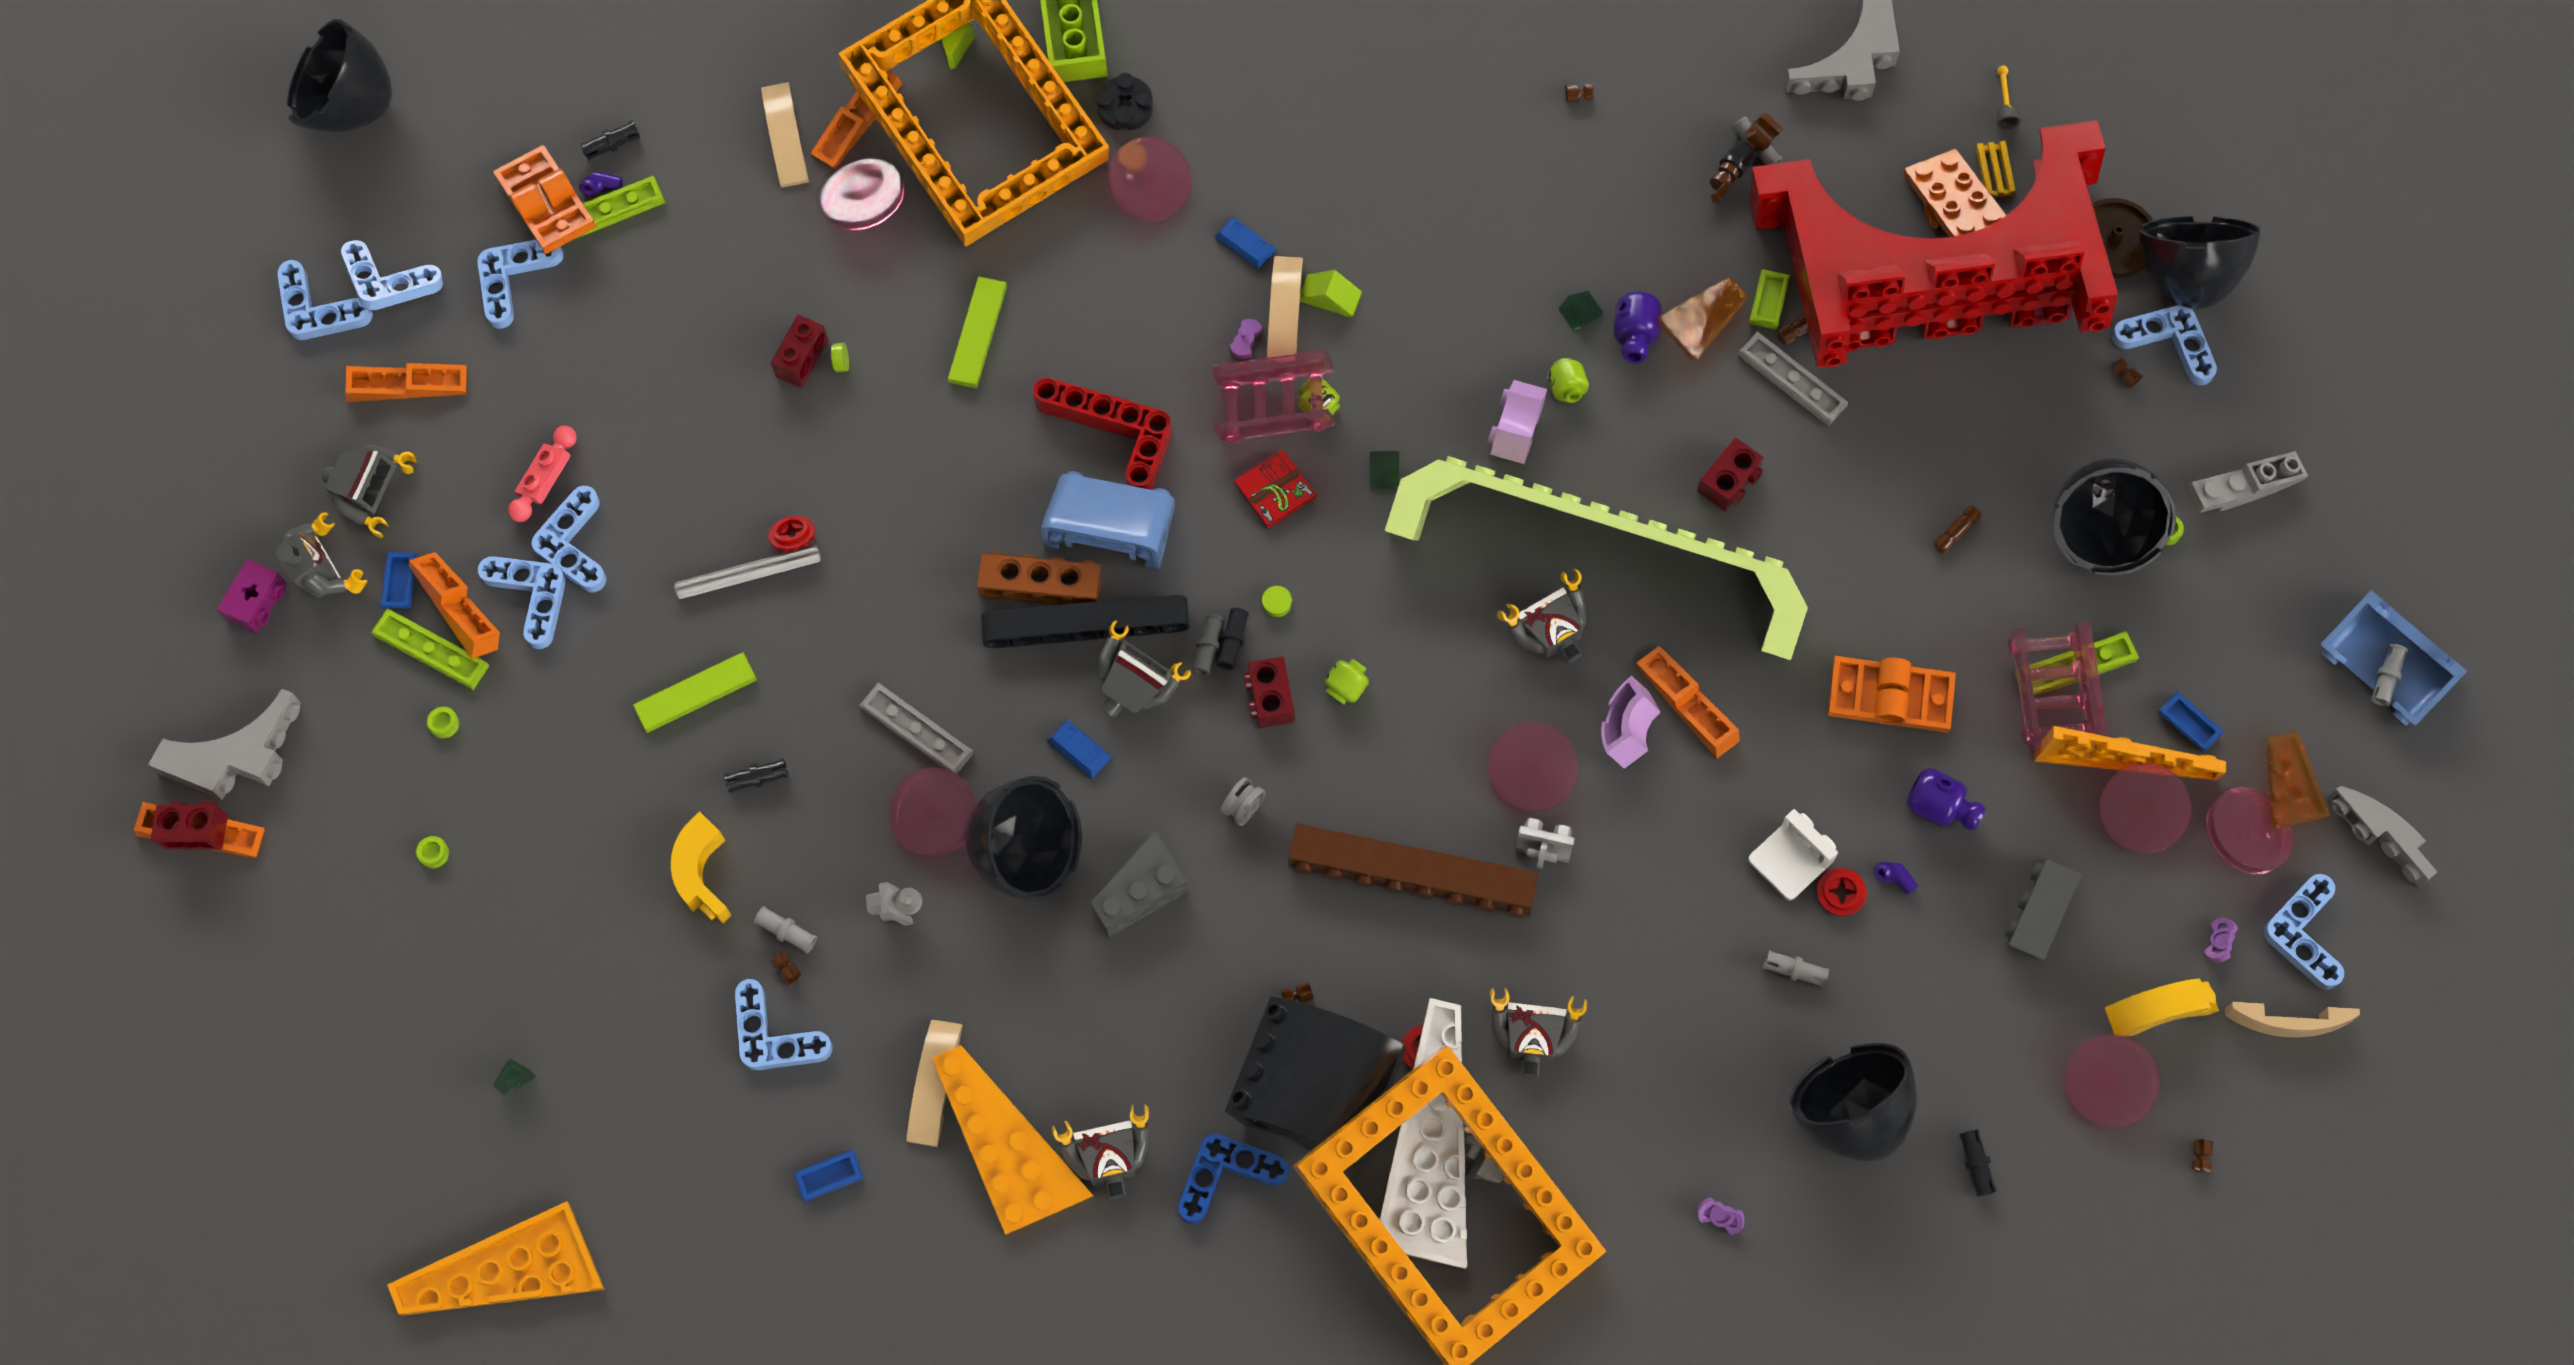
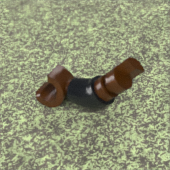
[1709,113,1782,204]

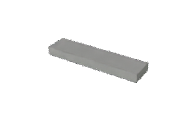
[1738,331,1848,426]
[859,682,974,777]

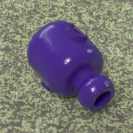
[1614,291,1662,364]
[1906,768,1986,830]

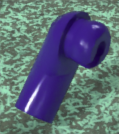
[579,172,623,196]
[1874,862,1919,895]

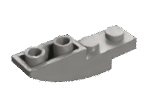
[2186,451,2309,513]
[2327,786,2438,888]

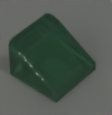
[1559,291,1604,330]
[1369,451,1399,487]
[493,1059,536,1095]

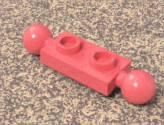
[508,426,577,522]

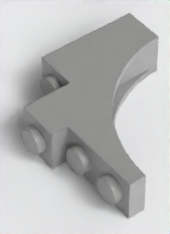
[1784,0,1900,101]
[148,689,301,800]

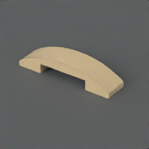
[761,82,809,188]
[1267,256,1303,365]
[2224,1002,2360,1037]
[906,1019,963,1148]

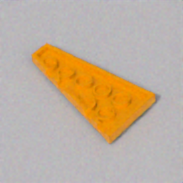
[2034,726,2226,781]
[932,1045,1094,1235]
[387,1201,605,1316]

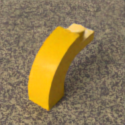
[671,811,732,924]
[2105,978,2219,1037]

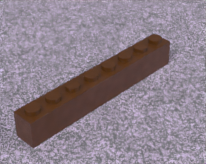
[1288,823,1539,918]

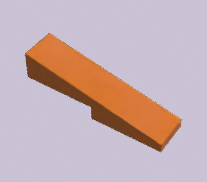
[810,71,903,169]
[345,363,467,402]
[409,552,500,659]
[1636,646,1740,759]
[133,802,265,859]

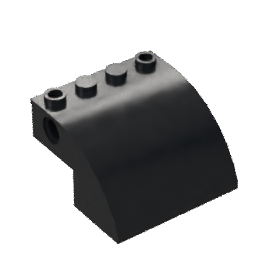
[1225,996,1407,1164]

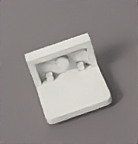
[1748,809,1838,901]

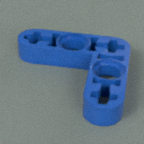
[1178,1134,1289,1224]

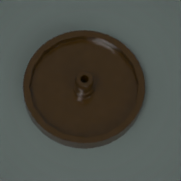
[2092,198,2153,278]

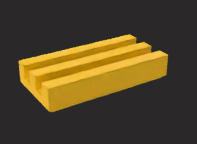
[1975,141,2016,198]

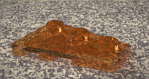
[1656,277,1749,360]
[2266,731,2330,830]

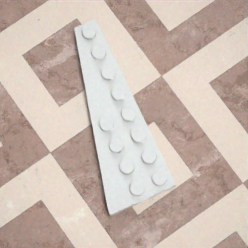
[1379,998,1467,1269]

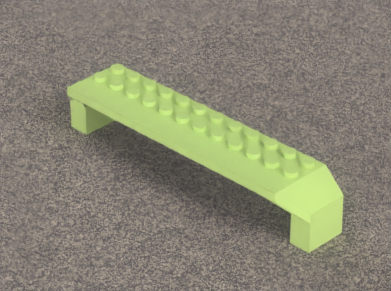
[1385,456,1808,660]

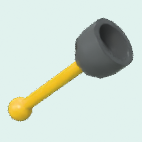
[1997,65,2021,129]

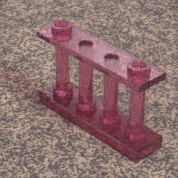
[1212,350,1336,443]
[2008,622,2108,753]

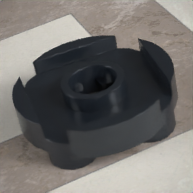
[1096,73,1153,130]

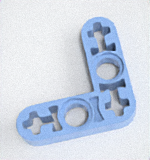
[341,240,443,310]
[478,240,563,329]
[277,260,373,340]
[2111,305,2217,386]
[532,486,607,592]
[478,556,566,649]
[2263,874,2344,990]
[735,979,833,1070]

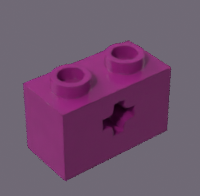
[216,559,287,634]

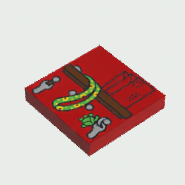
[1234,450,1316,529]

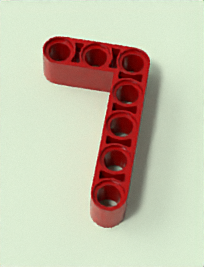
[1033,378,1172,490]

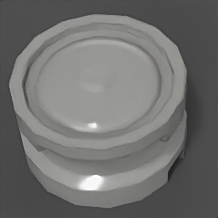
[1221,777,1266,826]

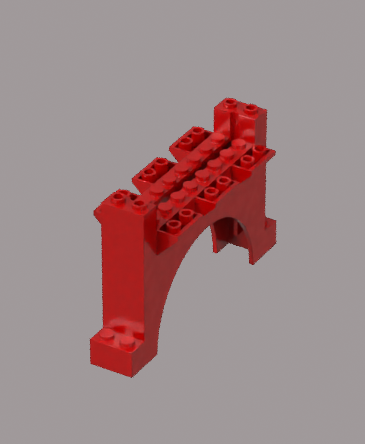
[1749,121,2118,368]

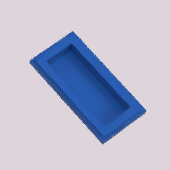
[1215,216,1277,270]
[380,552,417,609]
[2157,691,2224,753]
[1047,719,1112,779]
[793,1149,864,1202]

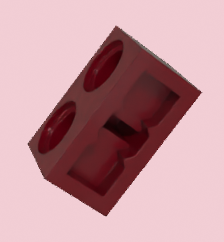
[771,314,828,388]
[1697,437,1764,512]
[1243,656,1295,728]
[150,801,228,850]

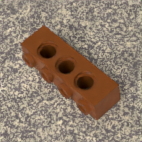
[977,551,1102,605]

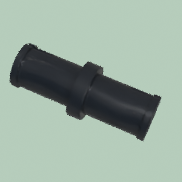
[580,121,640,161]
[1216,608,1249,670]
[724,758,789,793]
[1959,1129,1997,1197]

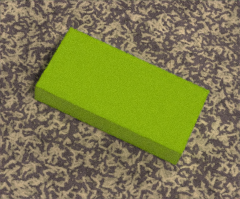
[1749,269,1790,330]

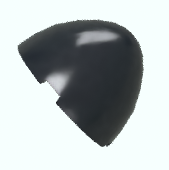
[287,19,392,132]
[2139,216,2260,309]
[2052,459,2176,576]
[965,776,1082,901]
[1790,1043,1917,1161]

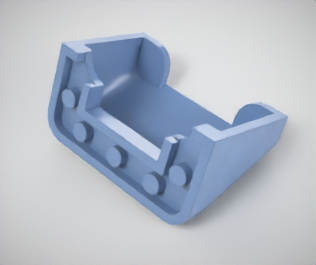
[1040,471,1175,570]
[2320,590,2467,726]

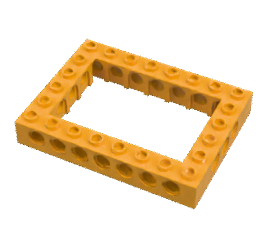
[838,0,1109,247]
[1292,1046,1607,1365]

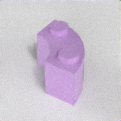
[1488,380,1547,464]
[1601,676,1661,769]

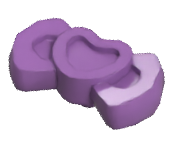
[1229,319,1264,359]
[2204,917,2238,963]
[1698,1198,1745,1235]

